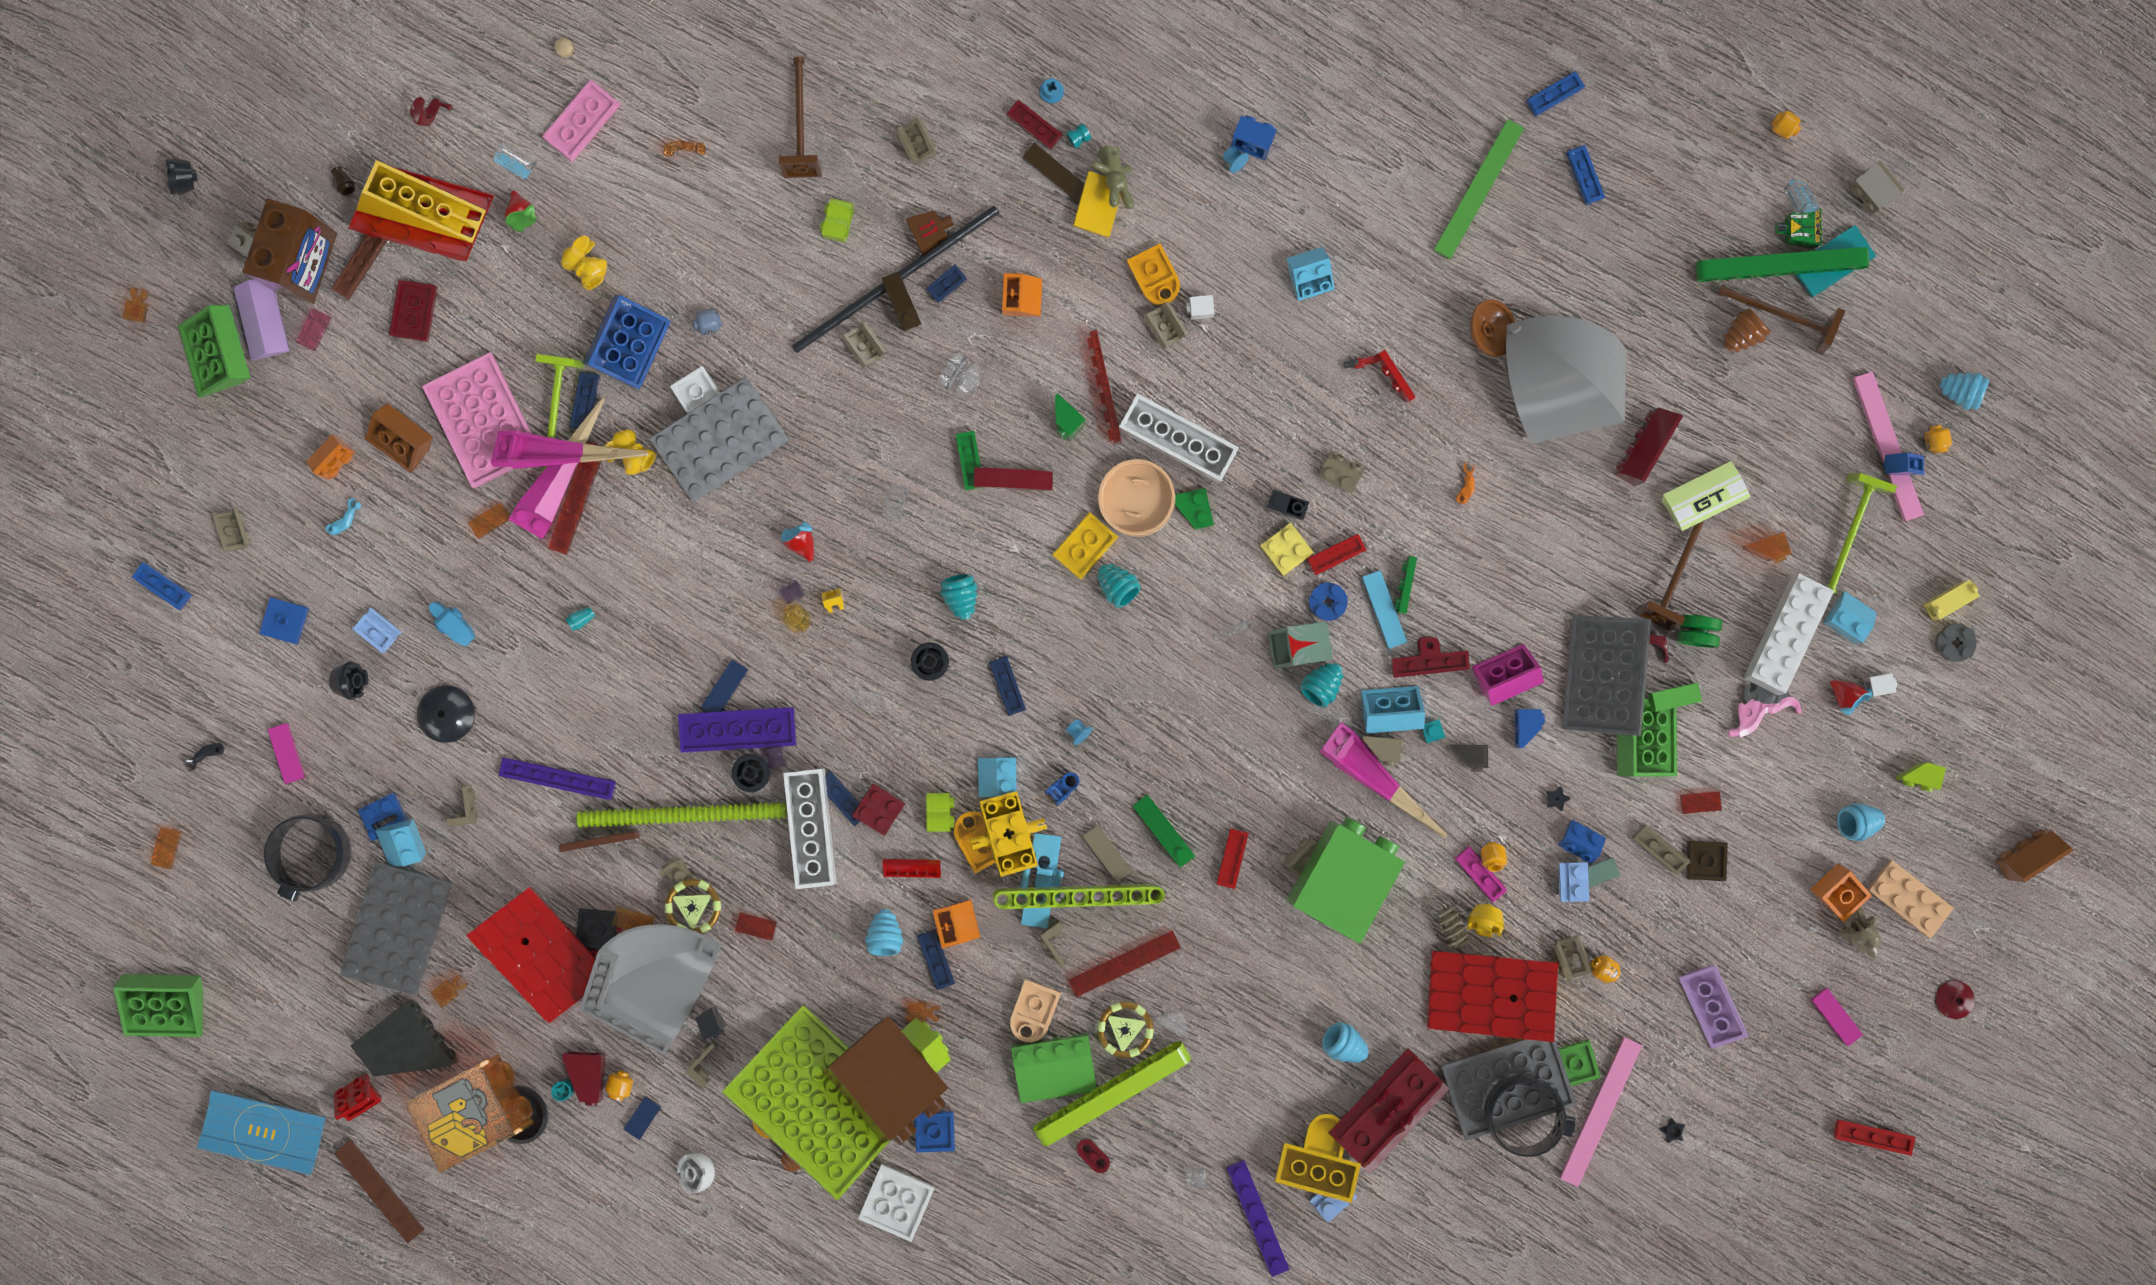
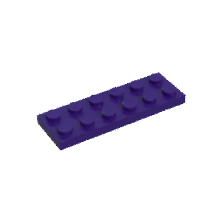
[678,707,797,753]

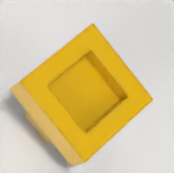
[822,588,844,613]

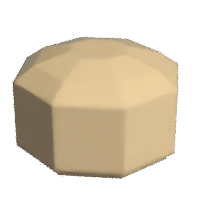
[554,37,575,58]

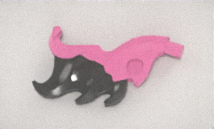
[1728,684,1802,737]

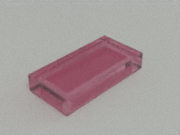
[296,308,332,351]

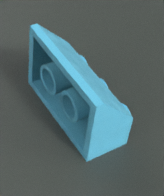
[1361,686,1425,733]

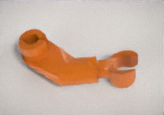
[1456,463,1475,504]

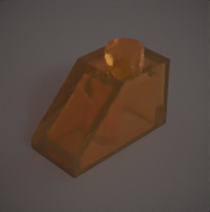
[1742,532,1792,563]

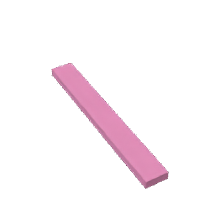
[1853,372,1924,522]
[1559,1036,1642,1187]

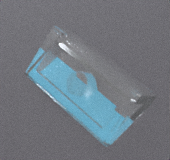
[493,142,537,180]
[1784,179,1819,214]

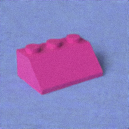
[1472,644,1544,706]

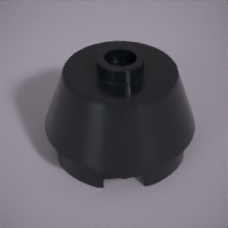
[165,157,197,196]
[911,642,949,681]
[329,661,369,700]
[732,754,770,792]

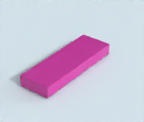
[267,723,305,784]
[1454,846,1507,903]
[1810,988,1863,1046]

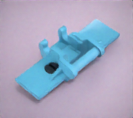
[1018,833,1064,928]

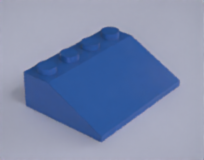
[583,295,671,390]

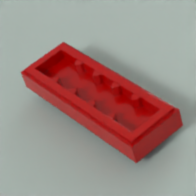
[1375,350,1416,402]
[1307,533,1367,576]
[1216,828,1249,889]
[882,859,941,878]

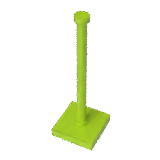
[535,354,584,475]
[1827,473,1897,594]

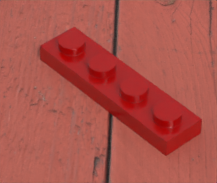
[1833,1119,1916,1156]

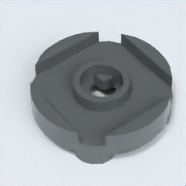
[1935,624,1977,662]

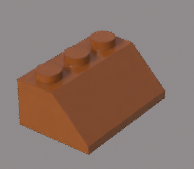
[365,403,433,473]
[1995,829,2074,882]

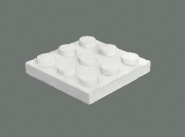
[858,1163,935,1242]

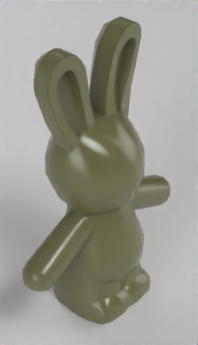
[1092,145,1134,210]

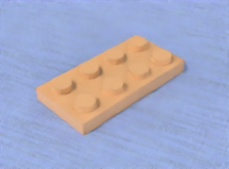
[1867,860,1954,938]

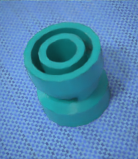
[1066,123,1092,149]
[551,1079,575,1101]

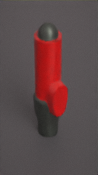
[1343,355,1378,369]

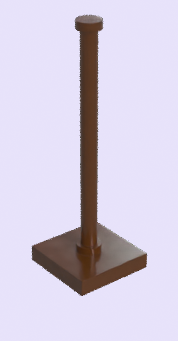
[779,57,822,178]
[1718,284,1846,354]
[1635,519,1707,631]

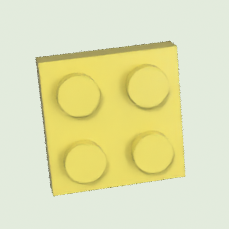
[1260,523,1314,576]

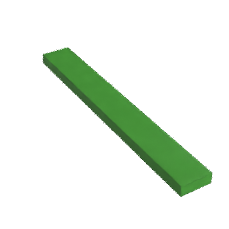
[1433,119,1524,260]

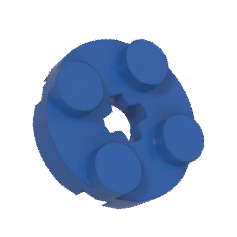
[1309,583,1348,621]

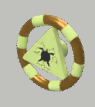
[665,879,721,934]
[1097,1001,1154,1058]

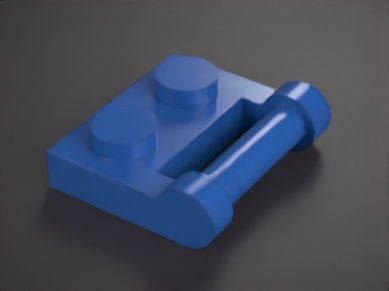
[358,793,407,841]

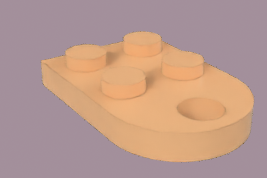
[1010,979,1061,1042]

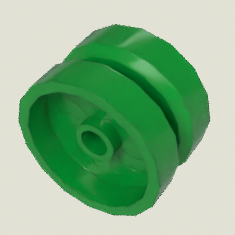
[1676,615,1723,648]

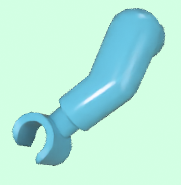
[326,498,361,535]

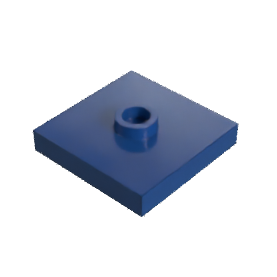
[259,597,309,645]
[915,1111,955,1153]

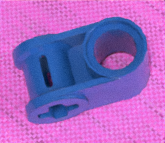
[1044,772,1080,806]

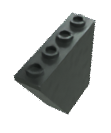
[350,1000,458,1077]

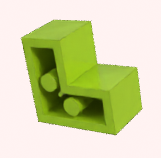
[901,1018,951,1073]

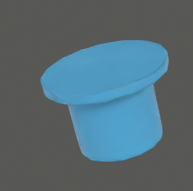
[1040,78,1064,104]
[1223,146,1249,173]
[1066,719,1093,745]

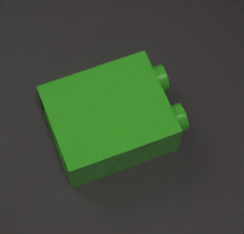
[1286,817,1405,944]

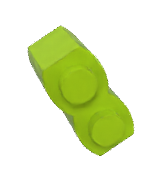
[820,198,854,243]
[926,793,955,832]

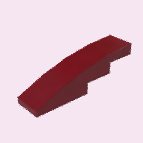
[974,468,1053,491]

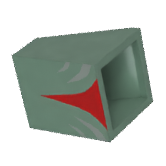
[1268,622,1333,669]

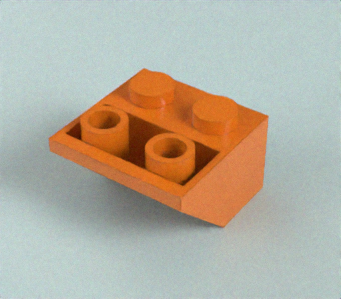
[1002,273,1042,317]
[306,434,355,480]
[933,900,981,949]

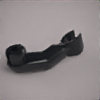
[183,743,224,771]

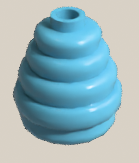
[1939,372,1989,410]
[1837,803,1885,841]
[865,909,904,956]
[1322,1022,1369,1063]

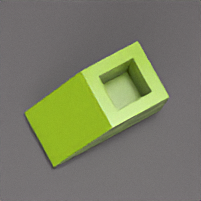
[1896,762,1946,792]

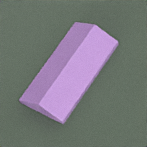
[234,280,290,361]
[1679,965,1748,1049]

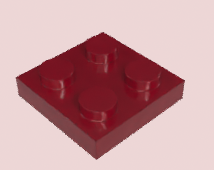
[852,783,905,836]

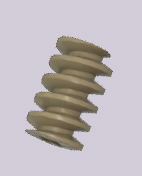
[1435,905,1472,949]

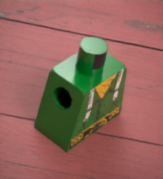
[1775,208,1822,249]

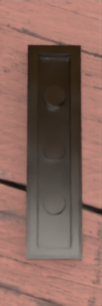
[1022,143,1084,204]

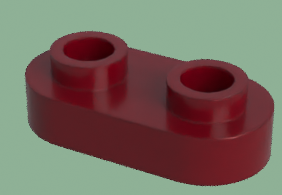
[1077,1138,1110,1173]

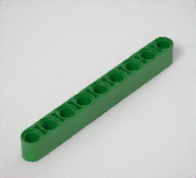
[1695,247,1870,282]

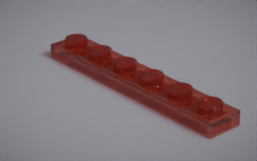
[1087,330,1122,446]
[548,441,602,555]
[1068,930,1181,997]

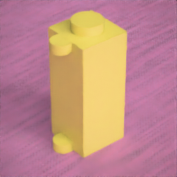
[1923,580,1980,620]

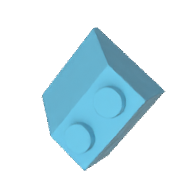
[1823,591,1877,644]
[978,758,1017,797]
[375,818,427,866]

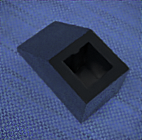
[1265,490,1309,520]
[695,1005,727,1040]

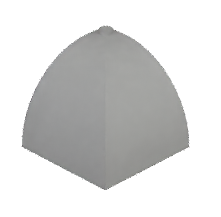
[1506,316,1626,444]
[579,924,722,1055]

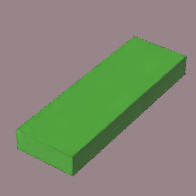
[1648,683,1702,713]

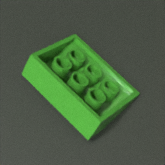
[178,305,250,398]
[1617,699,1677,777]
[113,974,204,1037]
[1011,1033,1097,1103]

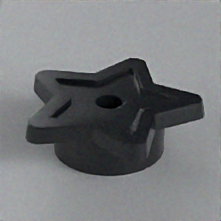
[1546,786,1570,811]
[1660,1118,1685,1143]

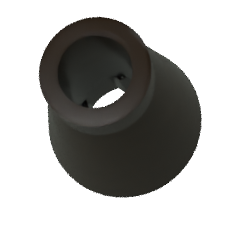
[331,166,355,196]

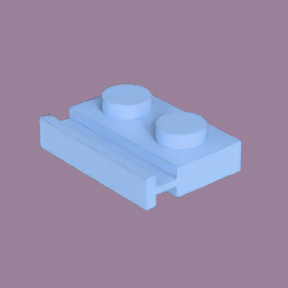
[353,607,402,653]
[1558,862,1589,902]
[1309,1194,1357,1222]

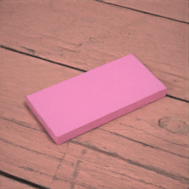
[542,79,621,162]

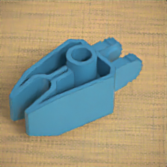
[429,602,476,646]

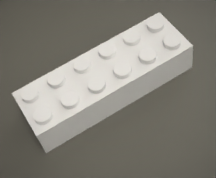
[1119,393,1239,484]
[1743,573,1834,695]
[783,769,837,889]

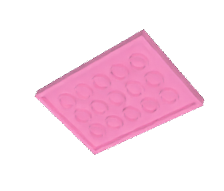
[422,352,532,489]

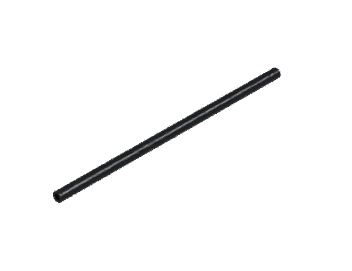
[792,205,999,353]

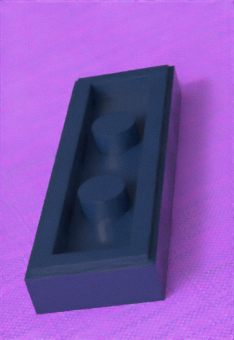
[570,371,600,429]
[989,656,1026,716]
[700,659,749,712]
[825,771,860,827]
[917,929,955,990]

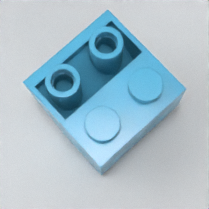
[1287,247,1335,301]

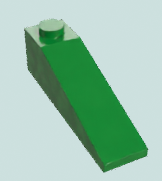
[1133,794,1195,868]

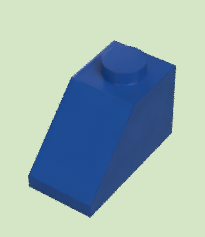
[1883,452,1924,476]
[1515,709,1545,748]

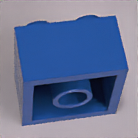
[1230,116,1277,161]

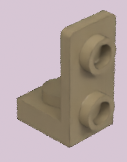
[447,785,478,827]
[659,859,695,885]
[1039,921,1066,967]
[685,1042,717,1088]

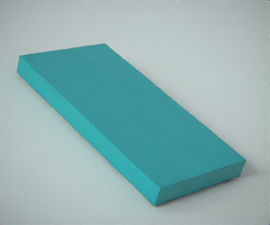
[1796,225,1876,298]

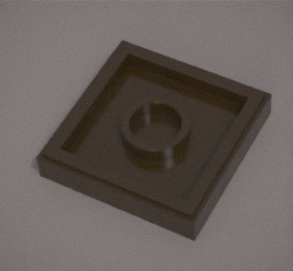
[1686,841,1728,881]

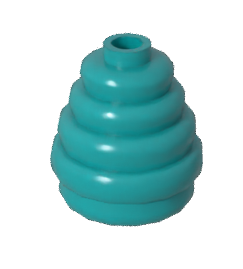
[1097,564,1141,608]
[940,574,978,620]
[1300,663,1343,708]

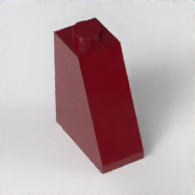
[562,1051,606,1106]

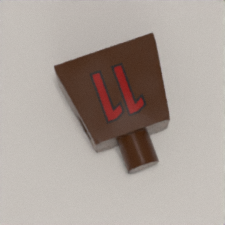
[906,211,954,255]

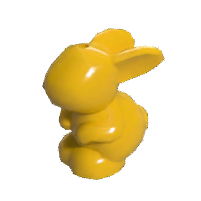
[561,235,607,291]
[603,429,657,475]

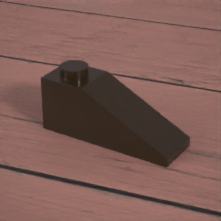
[881,271,921,332]

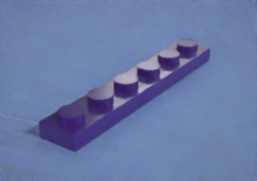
[1227,1159,1290,1277]

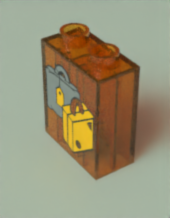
[405,1054,534,1173]

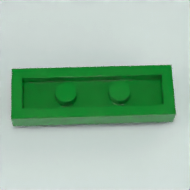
[956,431,981,491]
[1394,556,1417,615]

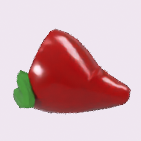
[505,190,537,232]

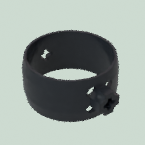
[264,814,351,901]
[1484,1074,1576,1157]

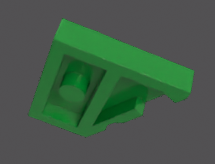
[1175,488,1214,530]

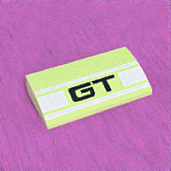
[1662,461,1750,531]

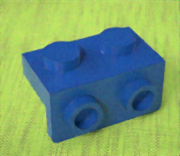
[1558,820,1606,863]

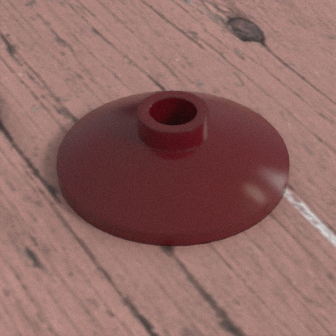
[1935,980,1975,1019]

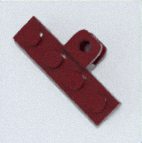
[1391,636,1470,678]

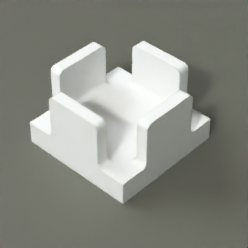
[670,366,720,413]

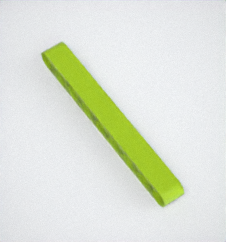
[991,884,1165,909]
[1033,1041,1191,1146]

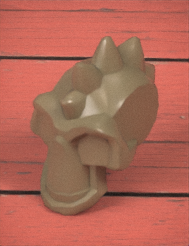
[1839,907,1882,958]

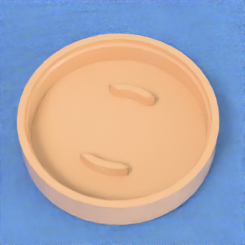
[1098,459,1175,537]

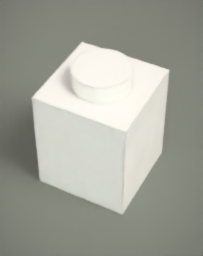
[1186,295,1215,320]
[1863,673,1897,697]

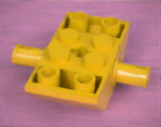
[969,791,1047,877]

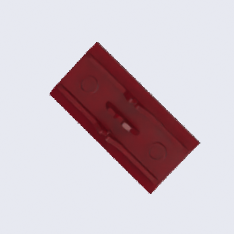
[1328,1048,1449,1174]

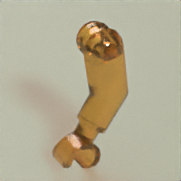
[663,140,706,157]

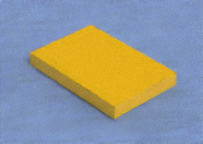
[1073,171,1121,238]
[1052,512,1118,580]

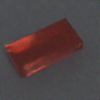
[1680,791,1722,814]
[735,912,778,941]

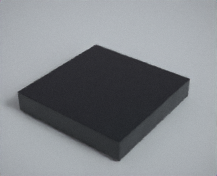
[576,908,619,949]

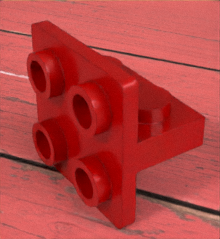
[334,1073,382,1122]

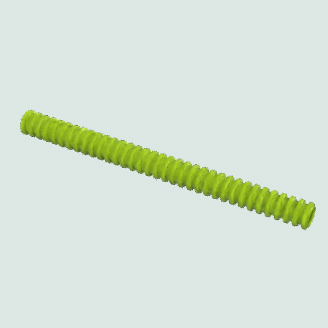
[576,802,788,828]

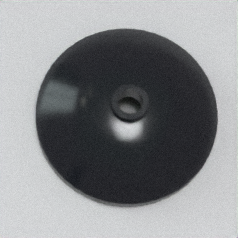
[417,685,475,743]
[492,1085,548,1144]

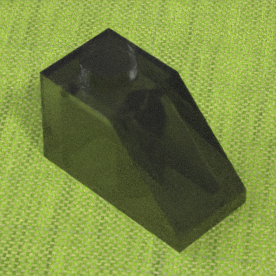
[1446,744,1488,772]

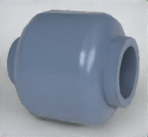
[692,309,722,336]

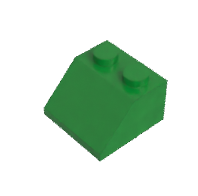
[1055,393,1086,441]

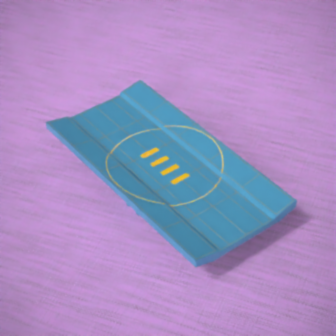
[197,1090,326,1175]

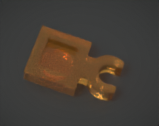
[123,288,148,323]
[431,975,468,1008]
[906,1002,940,1022]

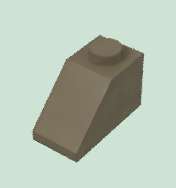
[1361,736,1402,766]

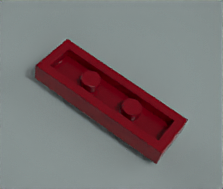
[1006,99,1063,150]

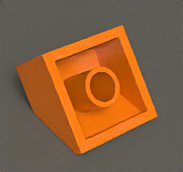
[1810,863,1872,922]

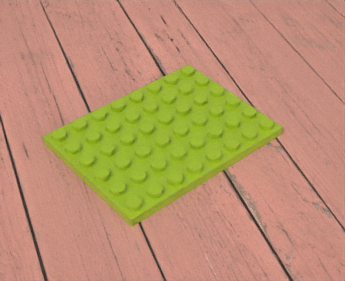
[721,1005,890,1201]

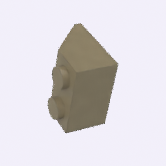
[1849,161,1904,214]

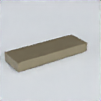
[1632,823,1690,875]
[1082,825,1132,883]

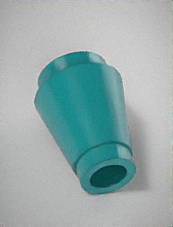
[565,607,595,631]

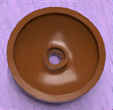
[1470,299,1515,357]

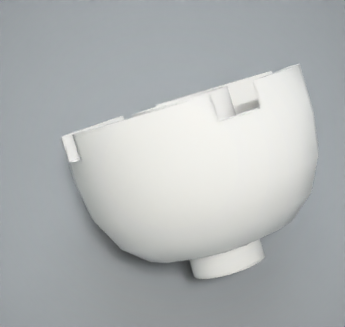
[677,1153,715,1194]

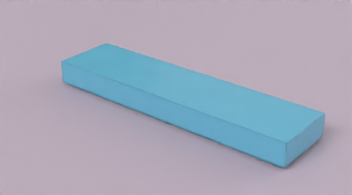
[1362,570,1407,649]

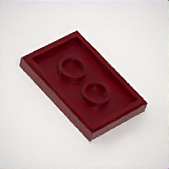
[389,280,438,342]

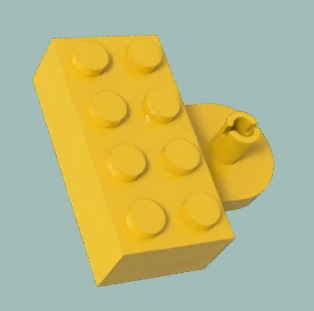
[1274,1114,1361,1203]

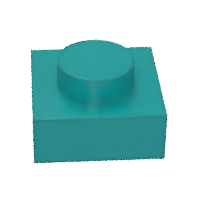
[1422,719,1446,743]

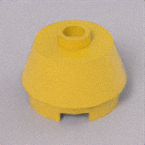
[1466,904,1505,937]

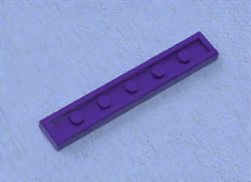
[498,757,616,800]

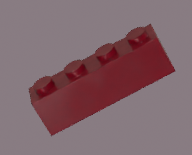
[1615,407,1683,487]

